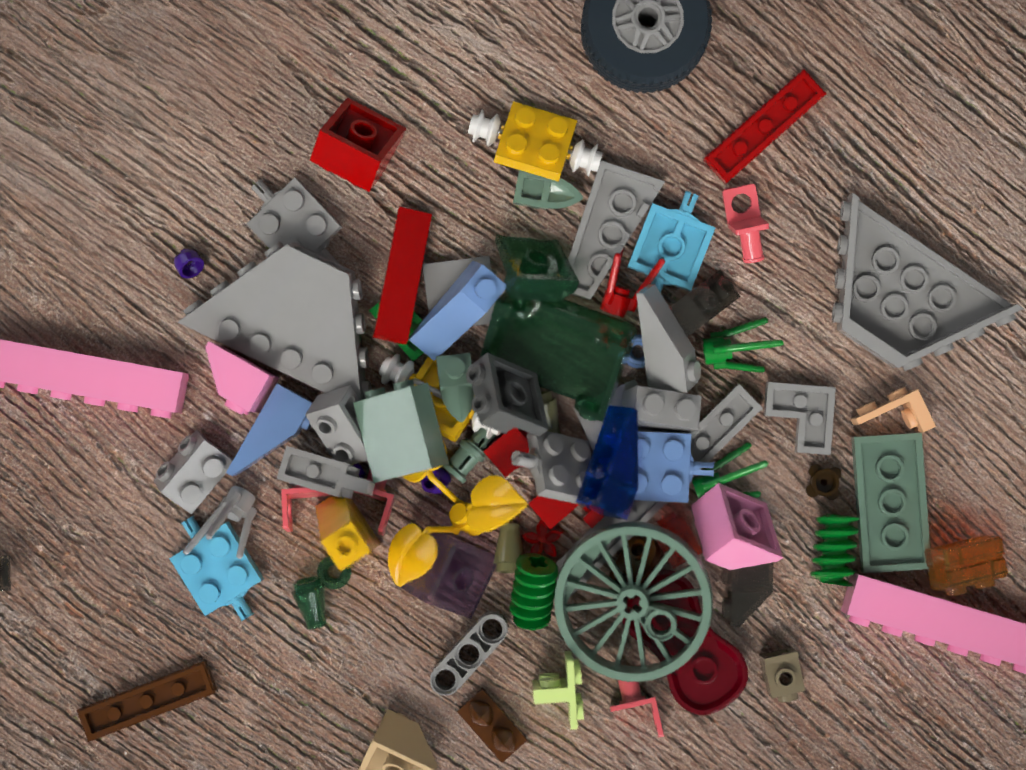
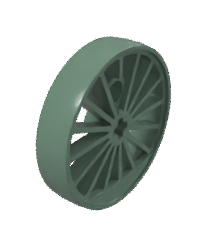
[554,521,713,682]

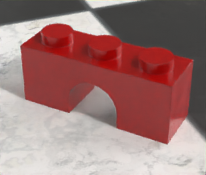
[483,427,580,530]

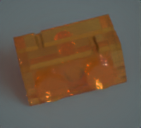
[924,535,1008,596]

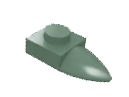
[513,170,583,210]
[436,353,474,422]

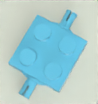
[627,191,715,293]
[169,516,264,621]

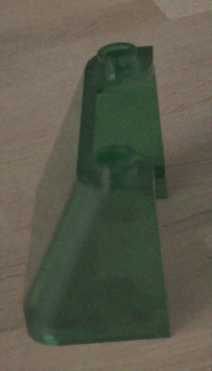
[479,284,637,422]

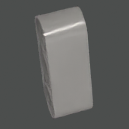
[430,611,508,696]

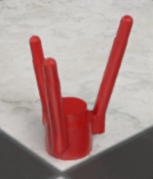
[599,248,665,318]

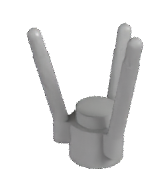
[183,486,257,559]

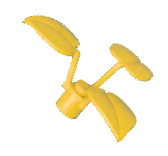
[388,440,528,587]

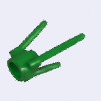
[703,317,784,373]
[692,442,768,499]

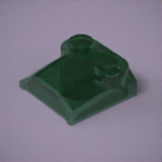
[495,234,579,303]

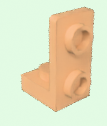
[850,387,936,432]

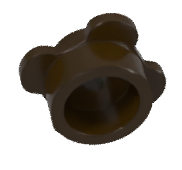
[805,464,842,500]

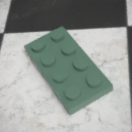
[851,433,932,573]

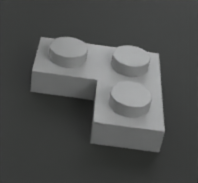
[763,382,836,455]

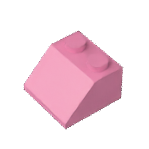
[205,341,279,415]
[691,483,783,570]

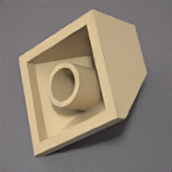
[358,709,438,770]

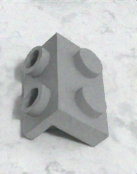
[154,430,233,514]

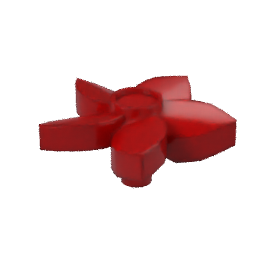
[522,519,562,557]

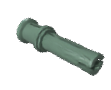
[442,428,497,484]

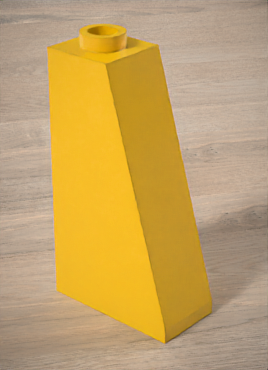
[315,495,381,572]

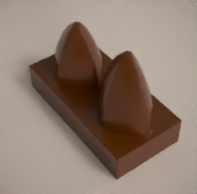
[457,687,528,763]

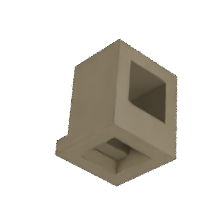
[759,647,805,703]

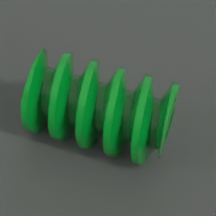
[810,514,860,586]
[509,553,559,630]

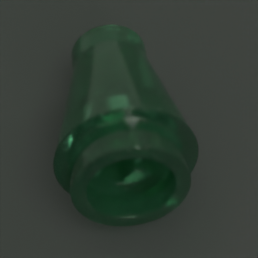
[291,576,327,629]

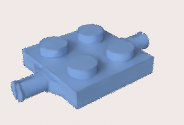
[597,430,714,503]

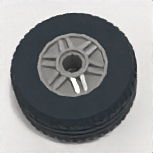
[581,0,712,93]

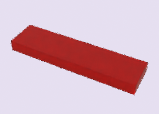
[703,69,826,185]
[373,206,432,345]

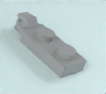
[276,446,376,499]

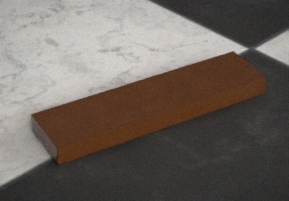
[76,660,218,742]

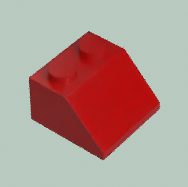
[310,97,406,192]

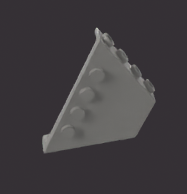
[832,193,1024,371]
[178,242,372,400]

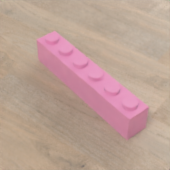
[0,339,189,419]
[841,573,1026,674]

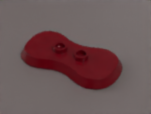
[622,569,748,716]

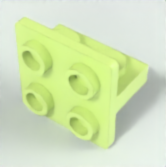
[532,651,584,730]

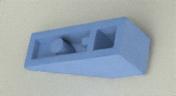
[408,261,508,361]
[226,383,313,476]

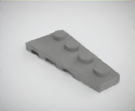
[558,161,665,300]

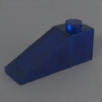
[576,405,638,520]

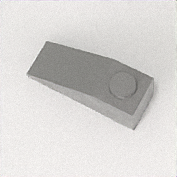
[636,284,701,393]

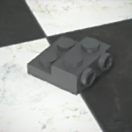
[466,352,549,436]

